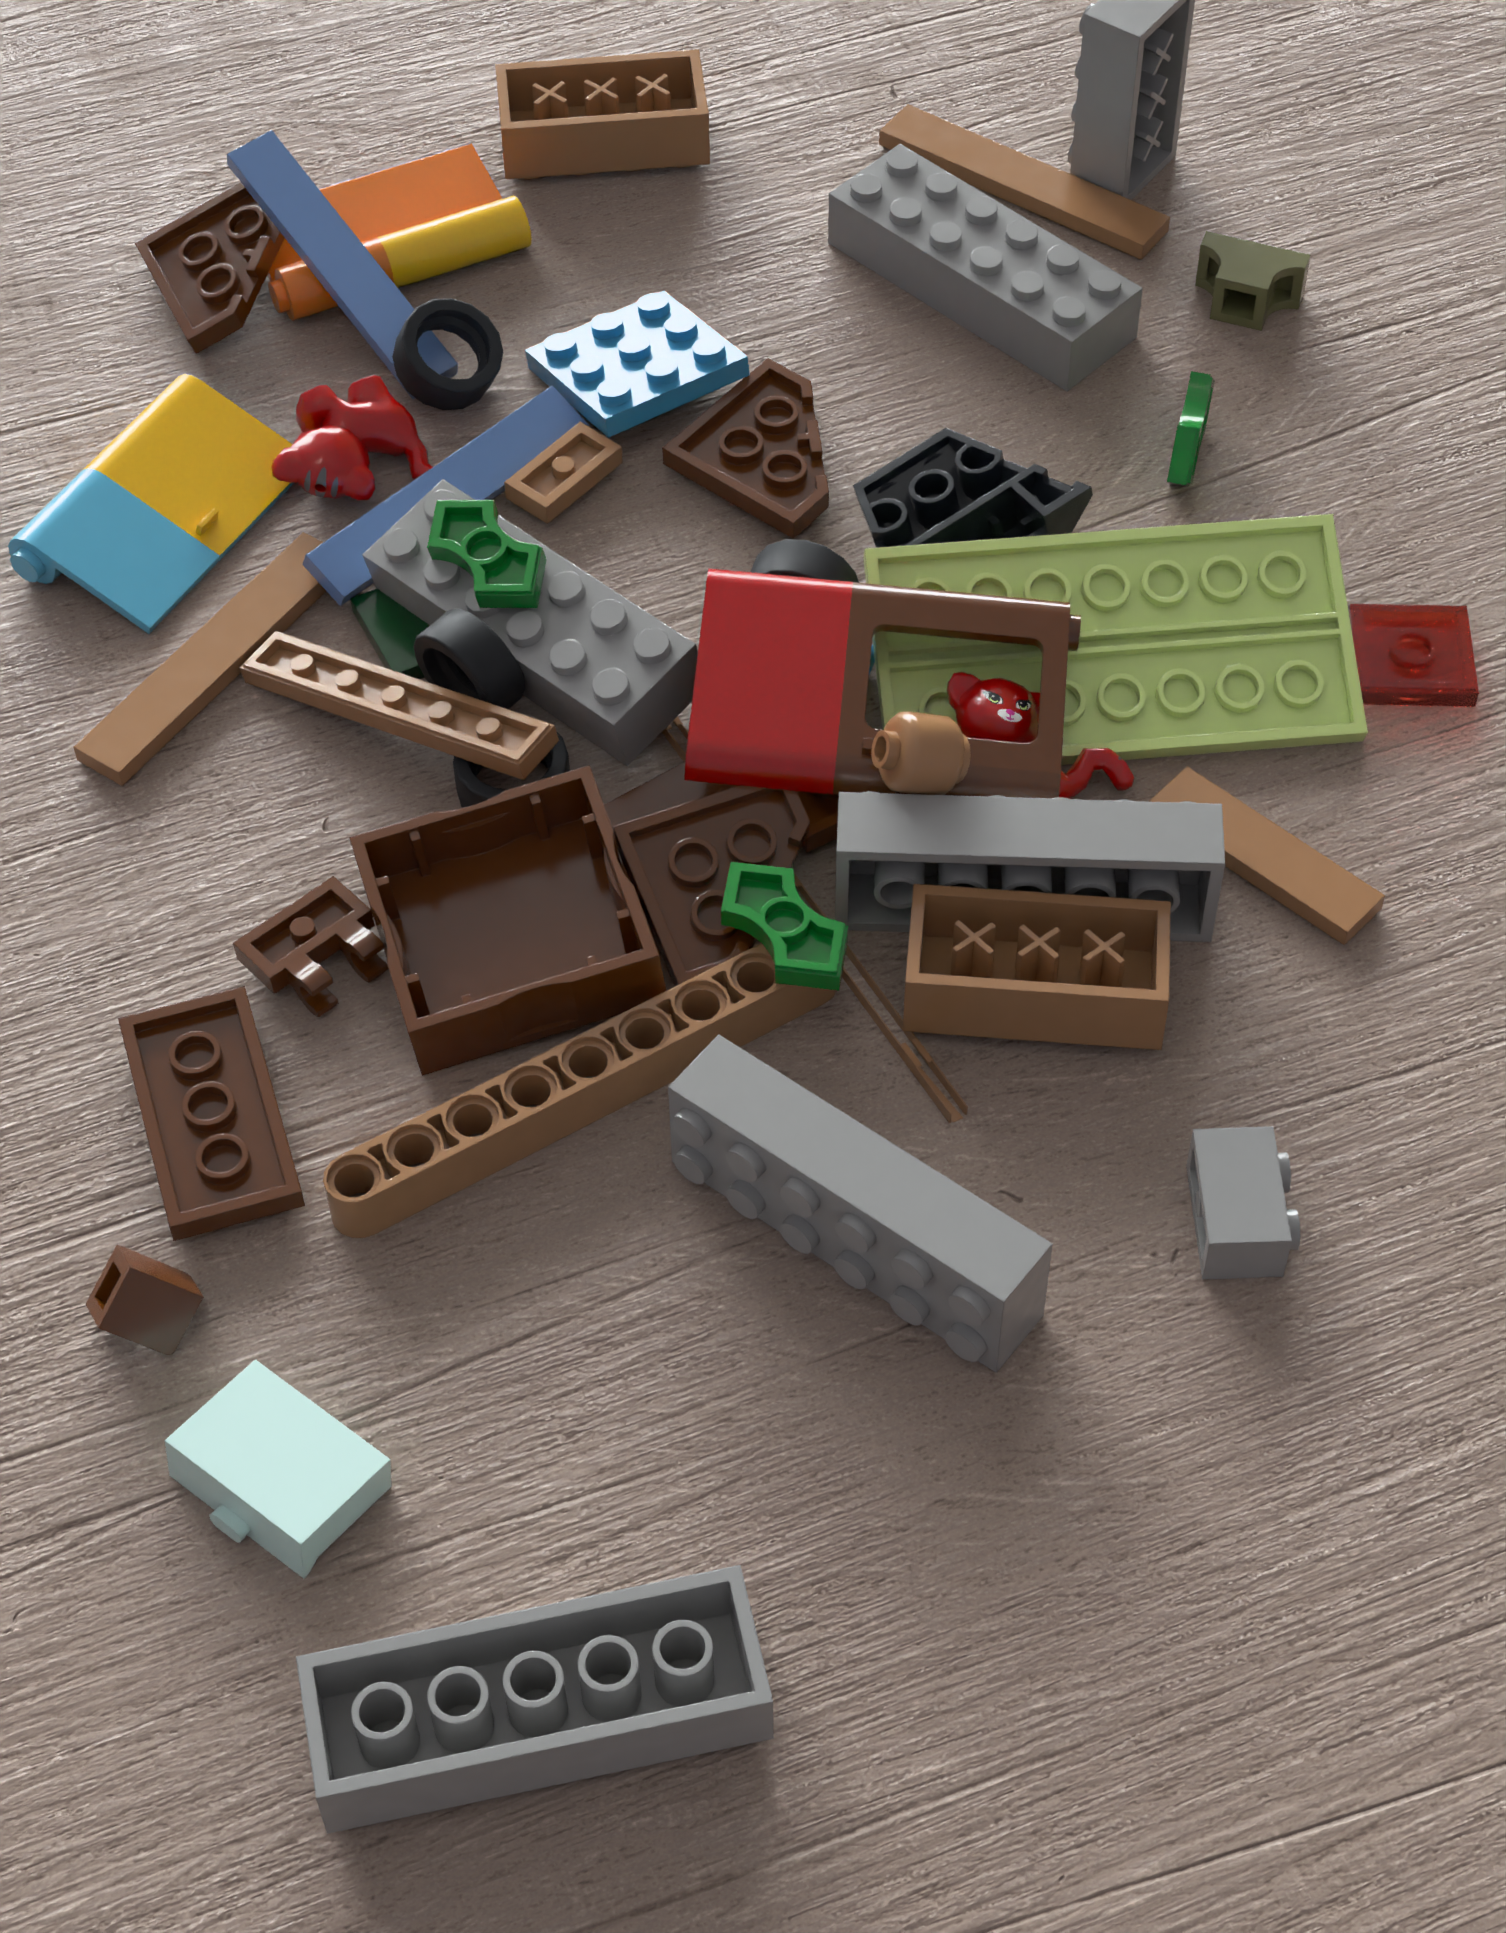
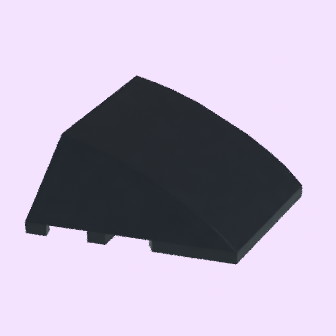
[853,428,1093,548]

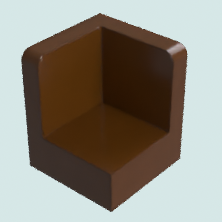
[86,1244,204,1355]

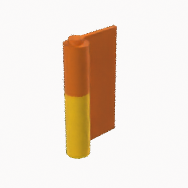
[267,143,532,321]

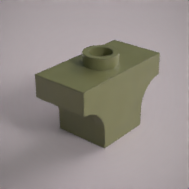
[1195,231,1311,331]

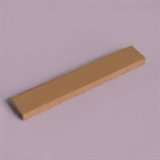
[879,104,1170,260]
[73,532,326,786]
[240,631,559,780]

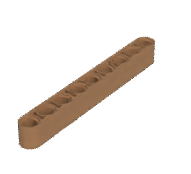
[323,943,837,1238]

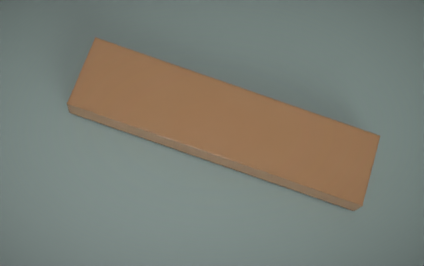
[1149,766,1385,945]

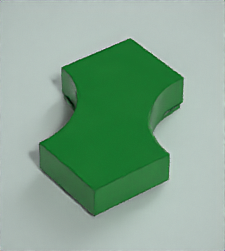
[1167,371,1215,486]
[427,500,547,608]
[721,862,848,991]

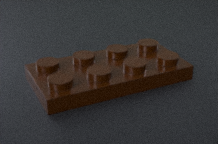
[118,986,305,1241]

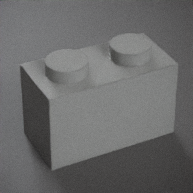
[1186,1126,1300,1280]

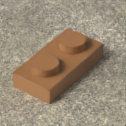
[504,422,623,524]

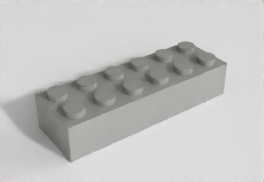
[828,144,1143,391]
[362,479,698,766]
[835,791,1225,942]
[668,1034,1053,1373]
[296,1565,774,1834]

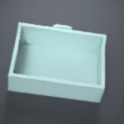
[165,1359,392,1579]

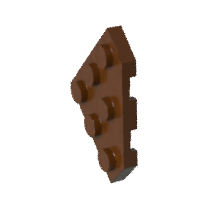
[135,182,285,354]
[662,358,829,539]
[613,785,810,986]

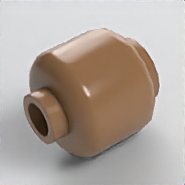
[871,711,971,795]

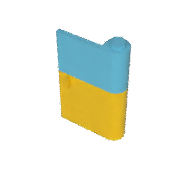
[8,374,294,634]

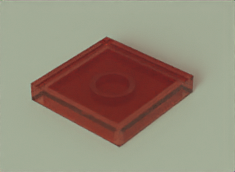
[1348,604,1479,707]

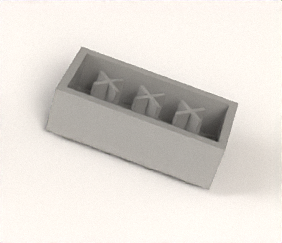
[1068,0,1195,200]

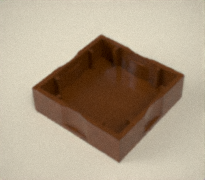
[349,765,666,1076]

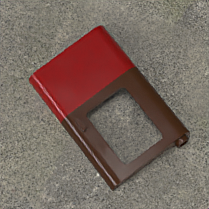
[684,568,1081,799]

